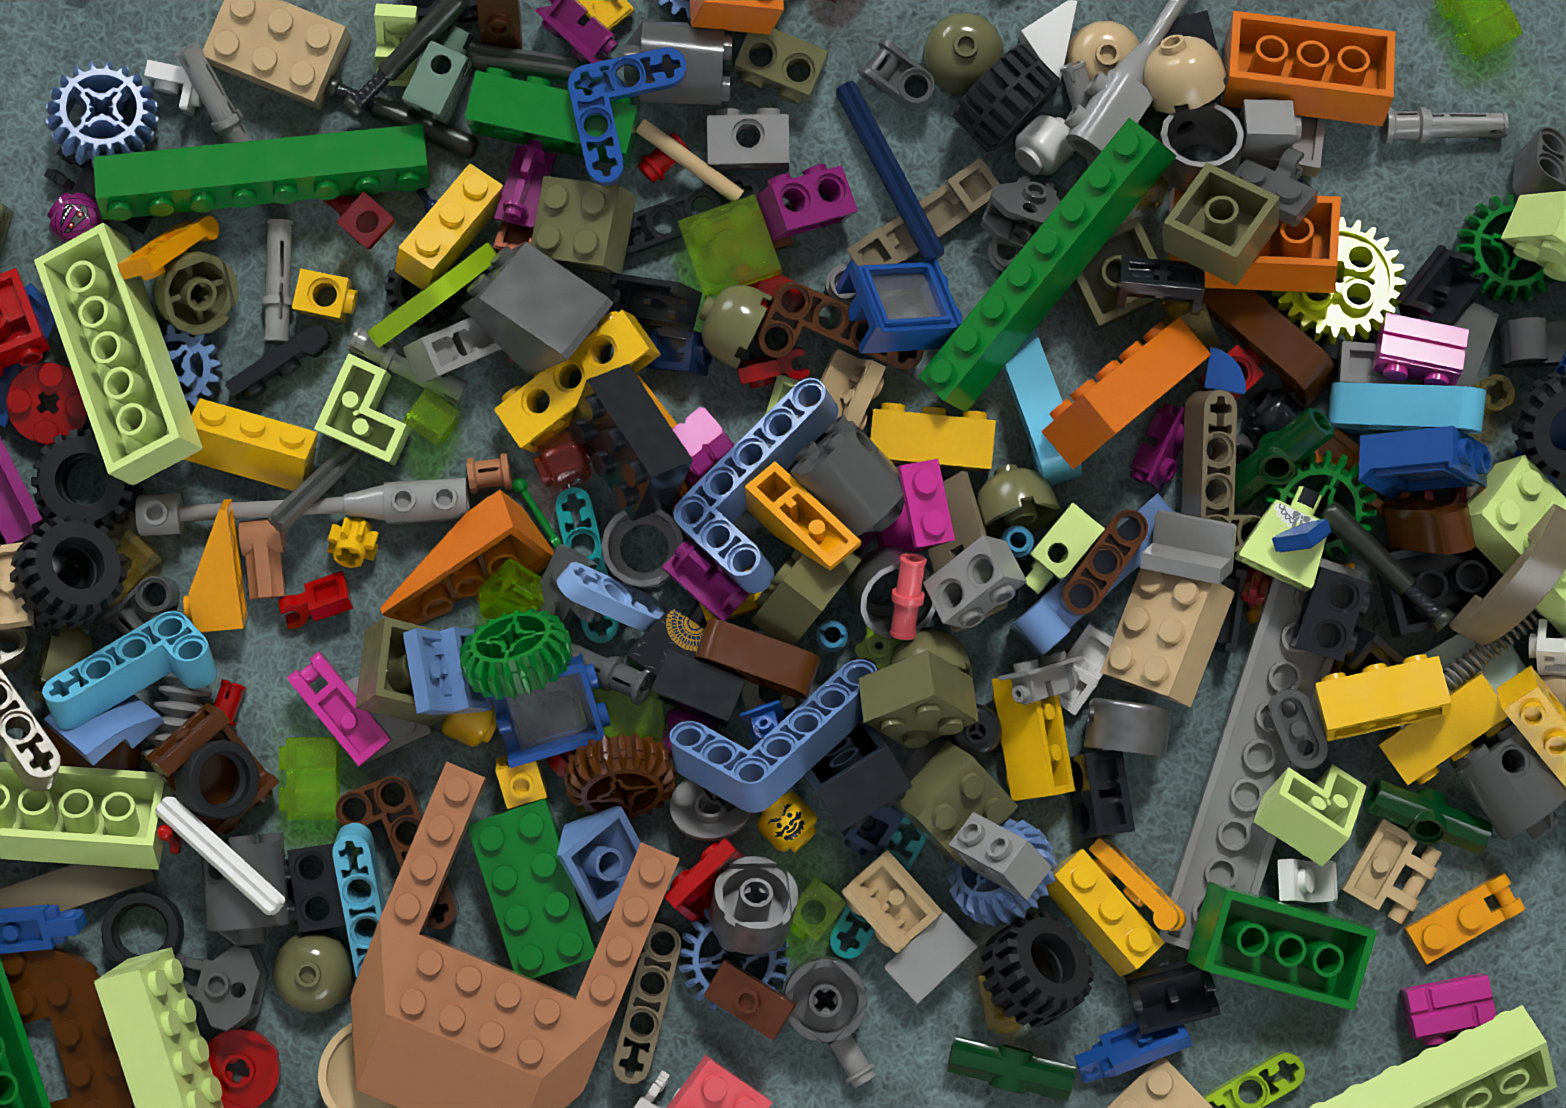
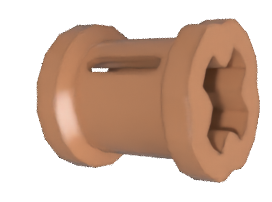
[466,453,512,494]

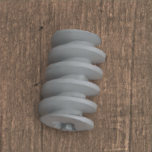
[141,675,212,756]

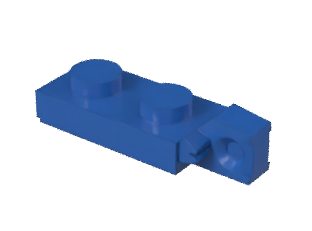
[0,904,88,954]
[1074,1022,1193,1083]

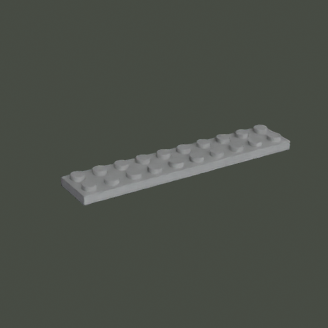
[1157,558,1362,950]

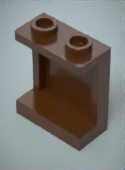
[145,703,279,837]

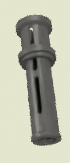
[570,643,654,706]

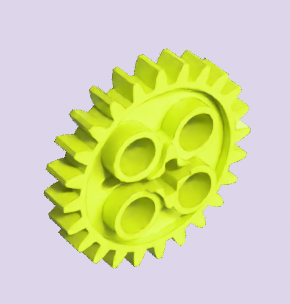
[1271,217,1406,345]

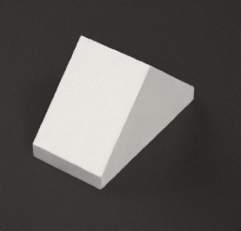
[1018,0,1077,88]

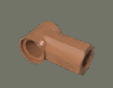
[238,518,286,600]

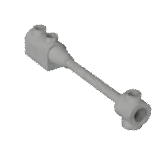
[1064,0,1188,162]
[135,478,471,536]

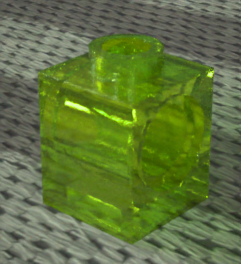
[402,388,464,449]
[478,558,544,621]
[790,876,847,942]

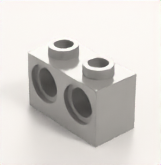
[402,317,502,385]
[923,535,1027,629]
[948,812,1052,900]

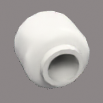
[1015,115,1074,176]

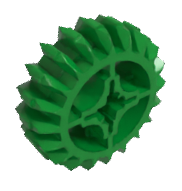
[1455,193,1557,304]
[1265,450,1377,560]
[459,608,572,700]

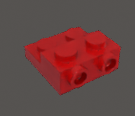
[0,268,51,377]
[664,838,745,923]

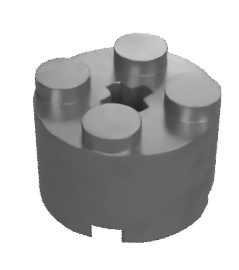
[709,856,798,955]
[784,955,867,1042]

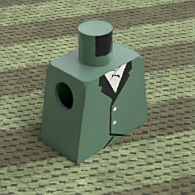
[402,26,474,124]

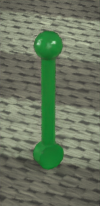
[512,478,562,550]

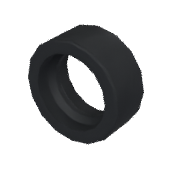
[174,740,260,820]
[101,891,184,964]

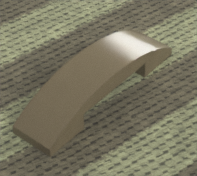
[846,157,1000,266]
[1450,504,1566,646]
[0,864,156,912]

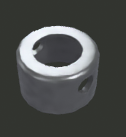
[1160,103,1244,193]
[601,509,684,589]
[847,546,936,639]
[1084,698,1172,758]

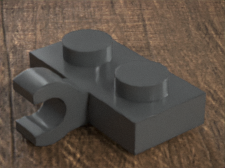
[1233,147,1318,228]
[525,544,603,629]

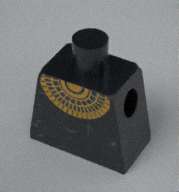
[626,601,707,676]

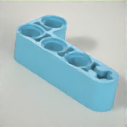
[1002,329,1082,486]
[1328,382,1486,435]
[42,611,217,730]
[332,823,386,977]

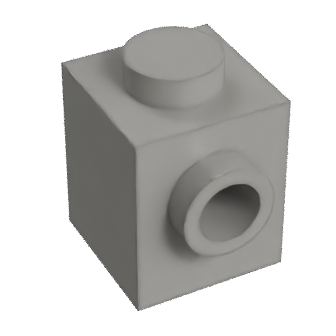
[1238,98,1302,158]

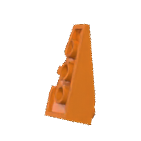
[380,490,554,625]

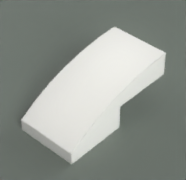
[1059,621,1113,715]

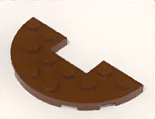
[0,947,135,1108]

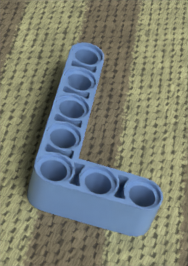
[673,378,839,593]
[1009,493,1174,657]
[669,659,877,813]

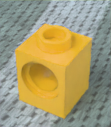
[292,268,358,323]
[495,755,547,809]

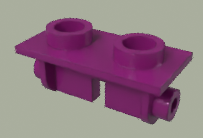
[535,0,618,64]
[494,139,556,229]
[1130,403,1185,492]
[662,540,750,621]

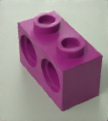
[756,164,858,242]

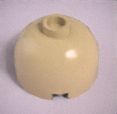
[1064,21,1140,81]
[1143,35,1227,113]

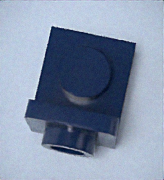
[646,327,713,376]

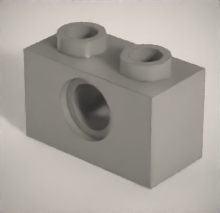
[707,108,790,171]

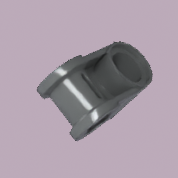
[857,38,935,112]
[101,576,180,637]

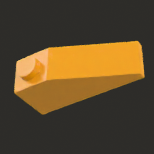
[744,461,861,571]
[183,499,248,632]

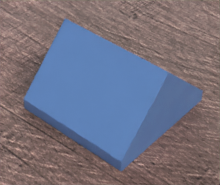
[557,806,641,922]

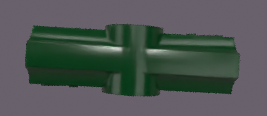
[1234,407,1335,508]
[1364,778,1492,855]
[947,1036,1076,1101]

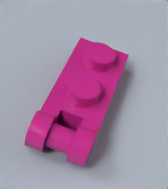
[287,651,393,766]

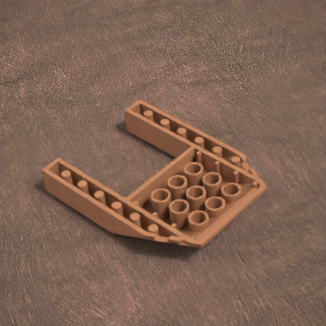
[351,761,680,1108]

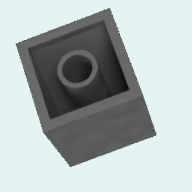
[461,242,613,376]

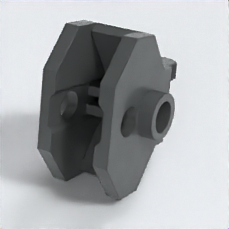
[980,171,1061,250]
[176,945,269,1031]

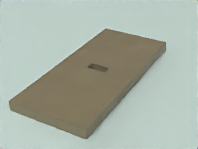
[927,471,1008,633]

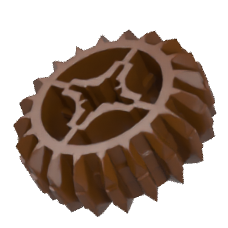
[564,732,677,820]

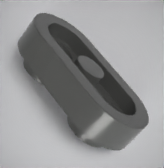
[1268,688,1328,769]

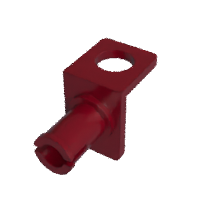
[323,191,395,250]

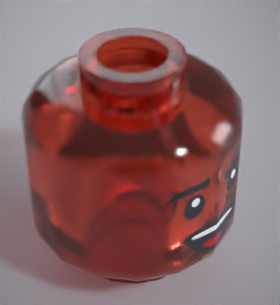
[532,432,592,492]

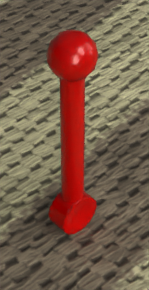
[156,825,181,854]

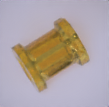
[1474,374,1515,415]

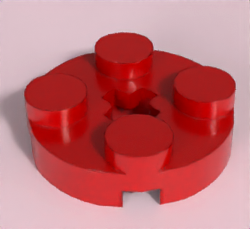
[6,362,88,444]
[207,1028,281,1108]

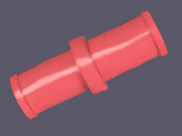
[889,553,927,640]

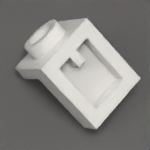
[144,60,203,116]
[1529,619,1566,676]
[1278,859,1338,904]

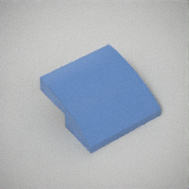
[403,627,492,715]
[44,695,164,765]

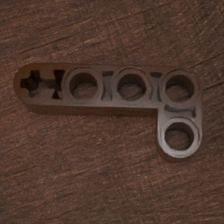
[754,281,924,370]
[1201,288,1336,407]
[335,776,459,930]

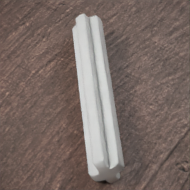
[155,796,285,915]

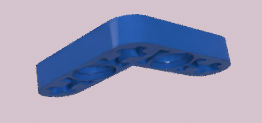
[568,47,686,186]

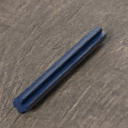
[836,81,944,262]

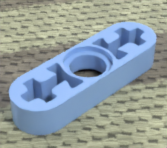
[557,562,664,632]

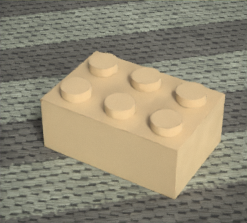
[203,0,352,111]
[1100,568,1235,707]

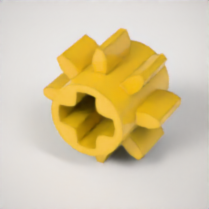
[327,517,379,568]

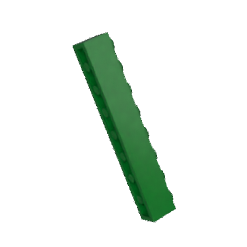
[918,117,1177,412]
[94,124,430,221]

